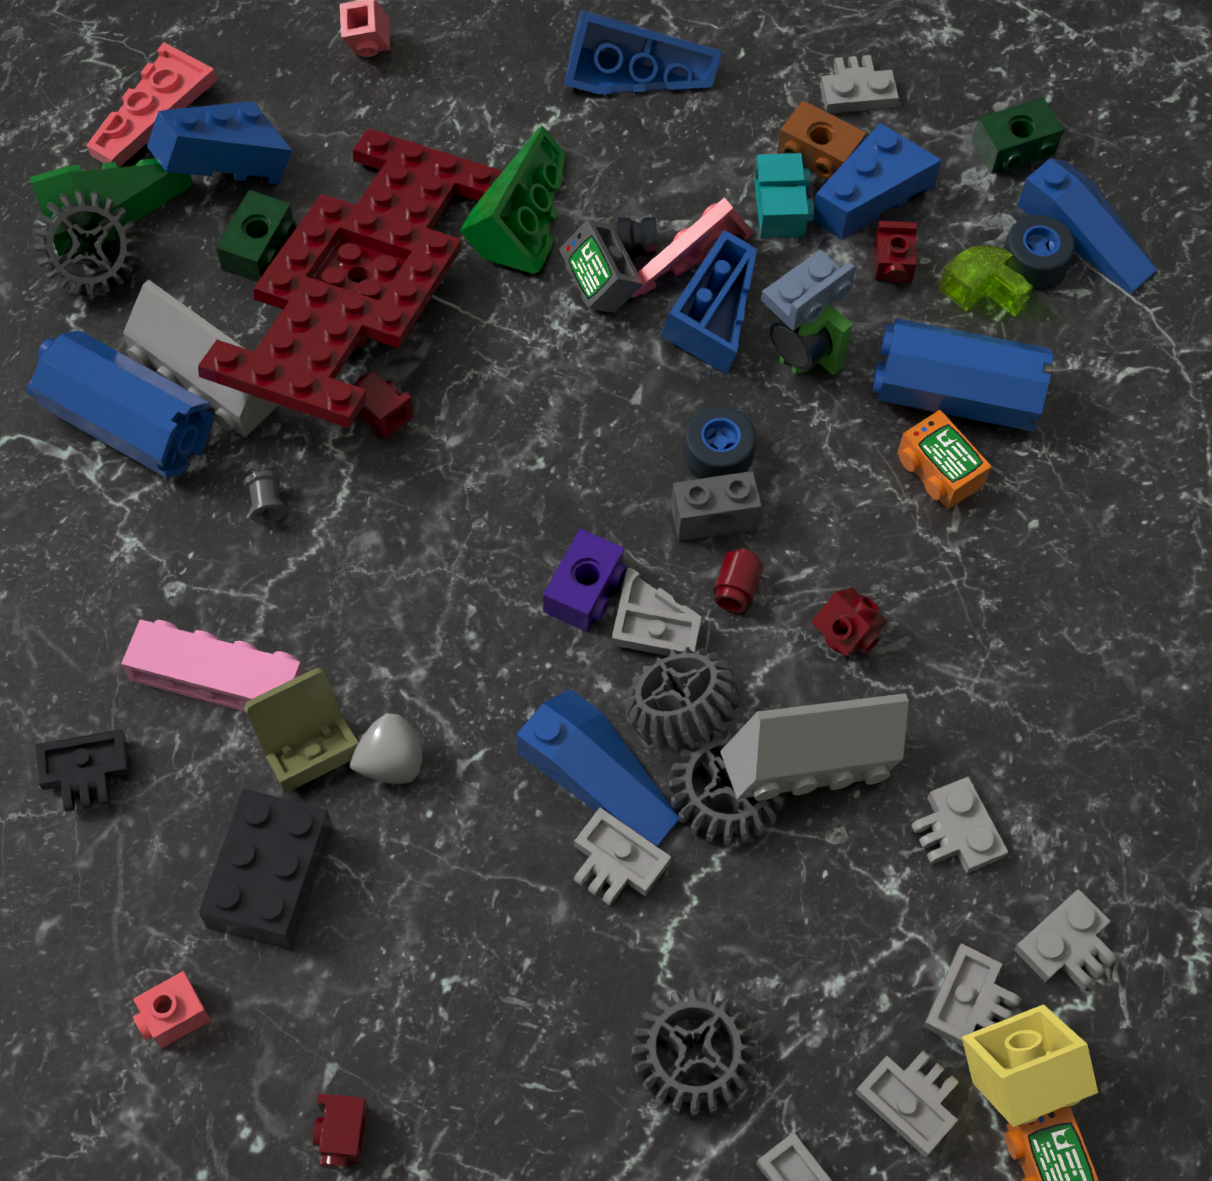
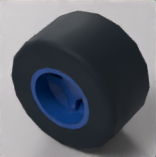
[1001,215,1075,289]
[683,405,756,479]

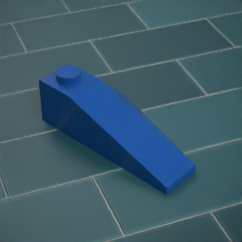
[564,9,722,94]
[1017,158,1157,295]
[516,689,679,847]

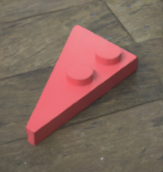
[631,197,755,298]

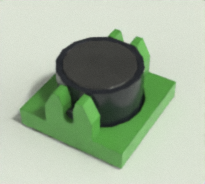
[769,304,853,375]

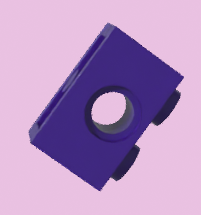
[543,528,628,632]

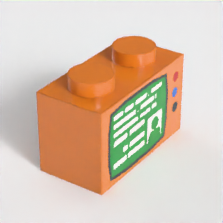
[897,410,992,510]
[1005,1106,1099,1181]

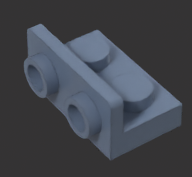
[761,249,856,331]

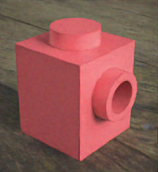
[340,0,390,57]
[133,971,211,1049]

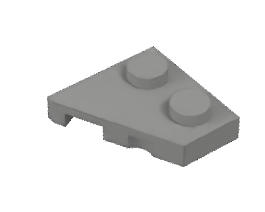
[611,568,701,656]

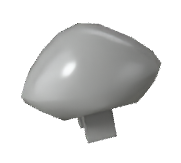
[350,713,423,785]

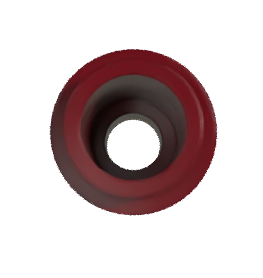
[713,549,764,613]

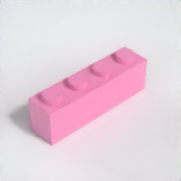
[121,619,304,712]

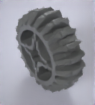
[31,190,139,296]
[625,647,740,752]
[669,729,785,846]
[632,988,756,1116]

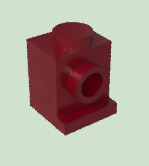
[874,221,917,283]
[354,371,413,440]
[313,1093,369,1170]

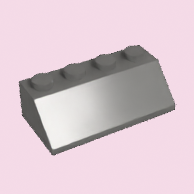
[123,280,277,438]
[720,693,909,801]

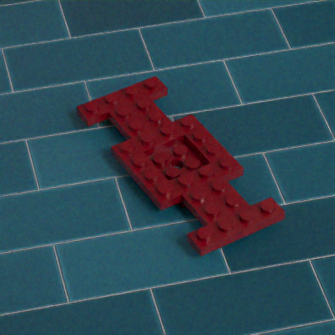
[198,128,503,428]

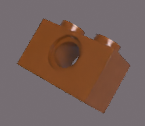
[777,101,867,180]

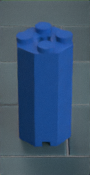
[872,318,1053,432]
[27,330,214,478]

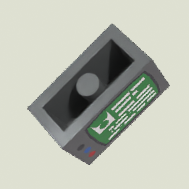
[559,219,643,313]

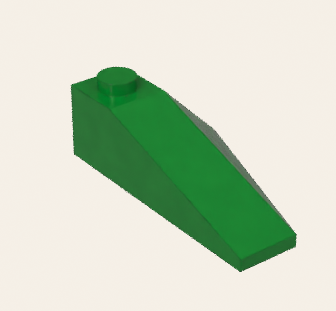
[460,126,566,274]
[29,158,193,257]

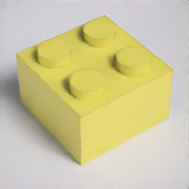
[962,1004,1098,1127]

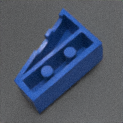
[147,101,292,185]
[812,123,942,240]
[660,230,757,375]

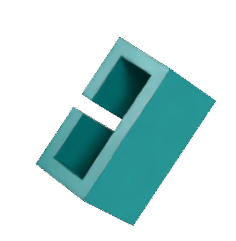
[754,153,814,238]

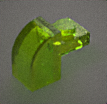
[938,245,1033,317]

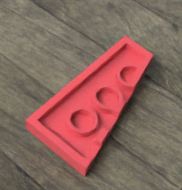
[86,42,218,167]

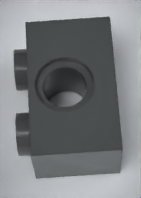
[671,471,761,541]

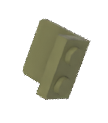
[244,668,359,793]

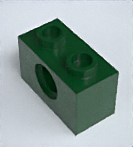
[972,97,1064,174]
[215,190,297,282]

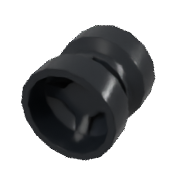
[617,217,657,255]

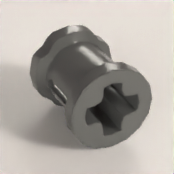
[243,470,287,523]

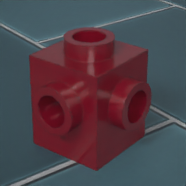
[811,588,888,657]

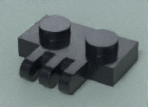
[35,729,130,812]

